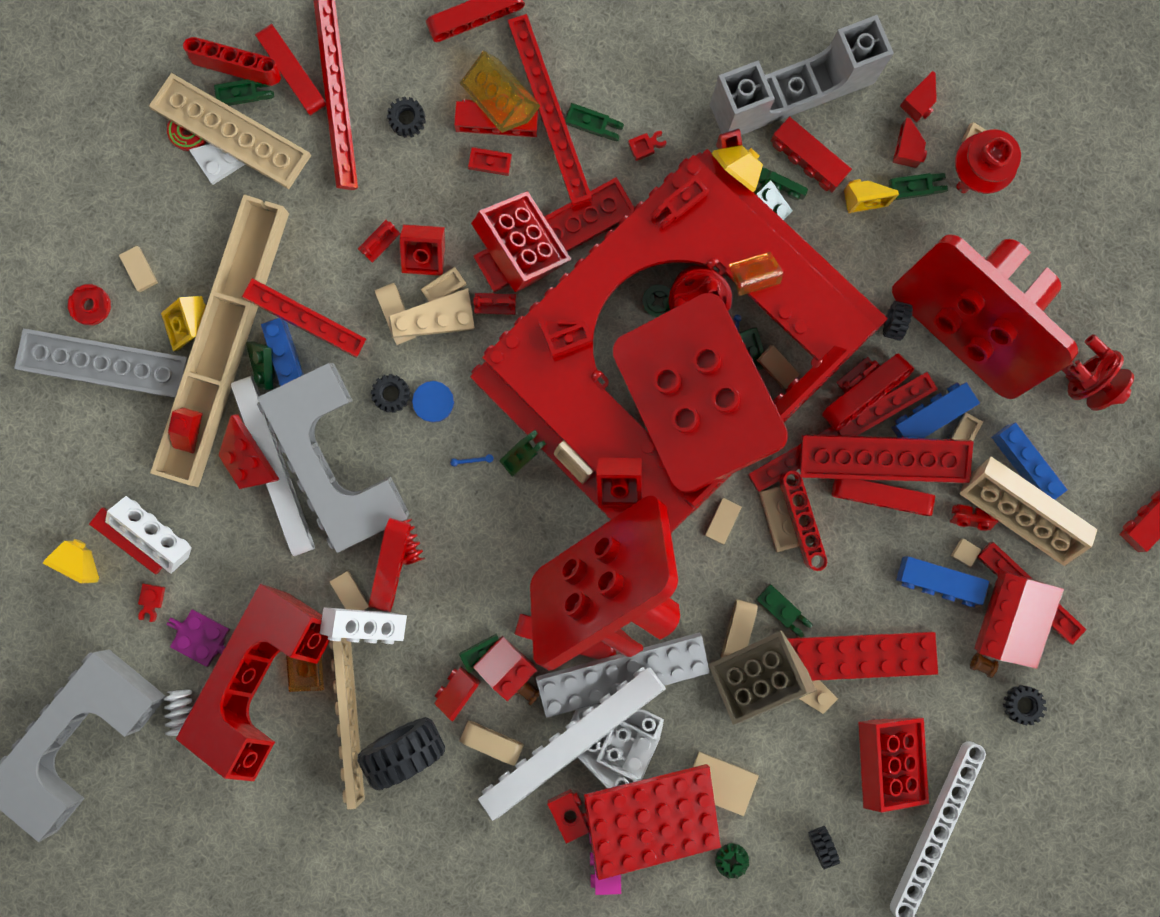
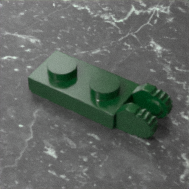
[214,79,274,106]
[565,103,624,142]
[758,167,808,201]
[888,173,948,201]
[499,430,546,477]
[756,584,813,638]

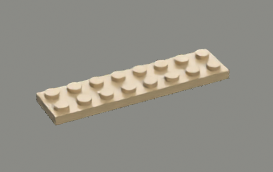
[149,73,311,189]
[330,638,365,809]

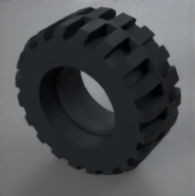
[357,717,445,790]

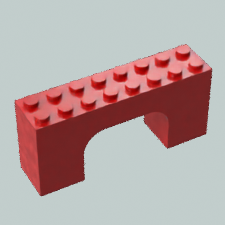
[176,584,330,781]

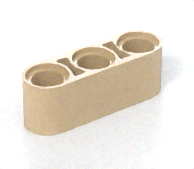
[375,283,416,345]
[721,599,758,658]
[459,720,524,766]

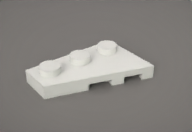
[189,144,245,185]

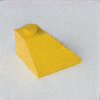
[712,145,763,192]
[844,179,899,213]
[161,296,206,352]
[43,539,99,583]

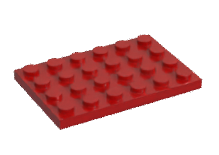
[584,764,721,880]

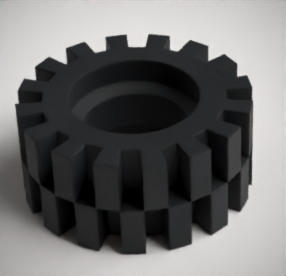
[387,97,426,138]
[883,300,913,341]
[371,374,411,413]
[1003,685,1047,726]
[808,826,840,870]

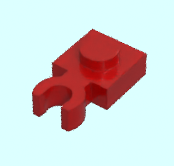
[628,131,667,161]
[138,583,166,622]

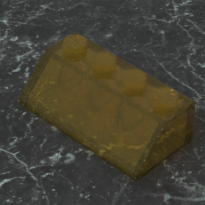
[460,50,540,132]

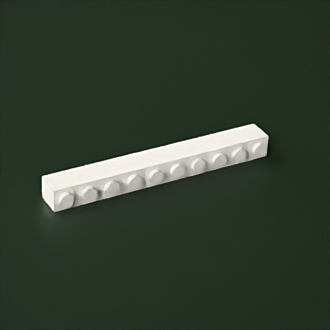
[478,667,666,821]

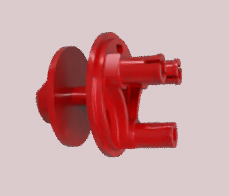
[955,129,1021,194]
[669,265,732,311]
[1062,334,1134,411]

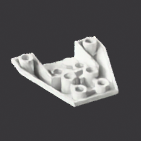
[571,704,664,788]

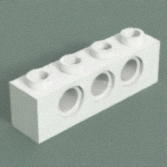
[105,496,192,573]
[320,607,407,644]

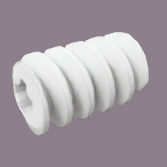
[164,690,192,736]

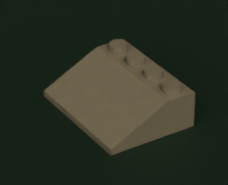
[708,631,816,725]

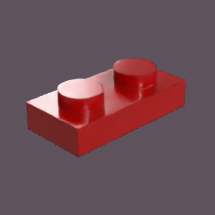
[468,147,512,176]

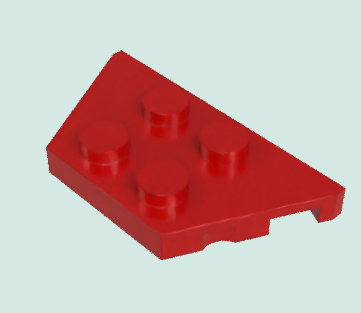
[218,414,279,489]

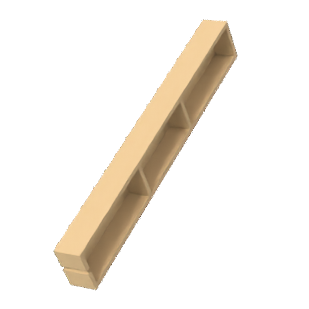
[150,195,289,487]

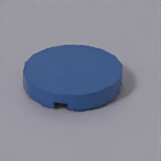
[412,381,454,423]

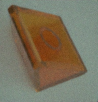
[729,252,783,296]
[286,655,324,692]

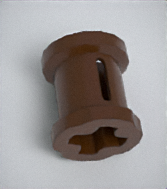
[970,652,999,678]
[515,679,540,706]

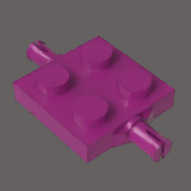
[166,609,230,667]

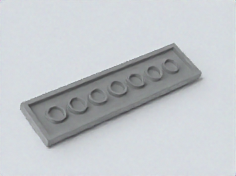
[14,328,189,398]
[536,632,710,718]

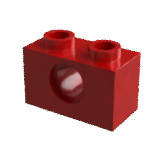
[547,789,589,844]

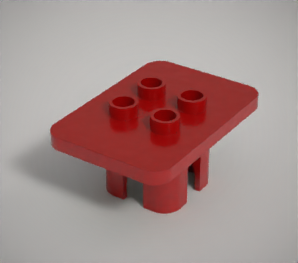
[892,234,1078,399]
[613,293,788,493]
[530,495,680,670]

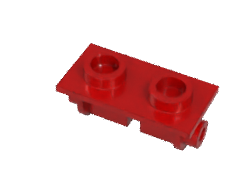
[358,220,401,263]
[474,293,516,315]
[836,357,880,393]
[950,504,998,531]

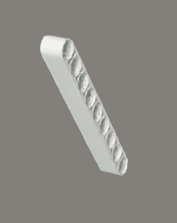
[231,376,315,556]
[890,741,986,917]

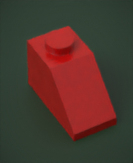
[900,71,937,122]
[893,117,927,168]
[168,407,203,454]

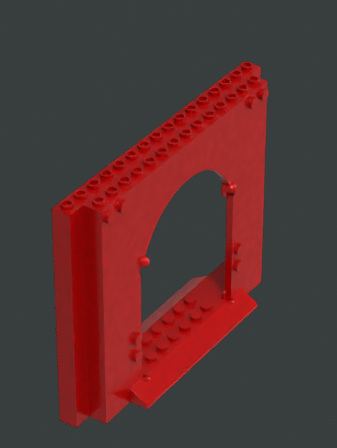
[470,149,888,533]

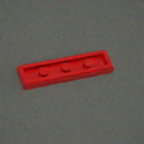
[89,507,163,574]

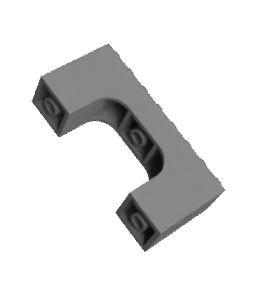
[710,15,894,135]
[257,363,409,553]
[0,649,167,842]

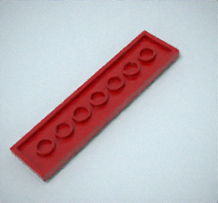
[473,177,634,293]
[799,435,974,483]
[787,632,938,681]

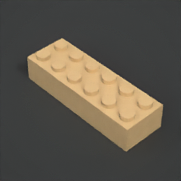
[960,456,1097,566]

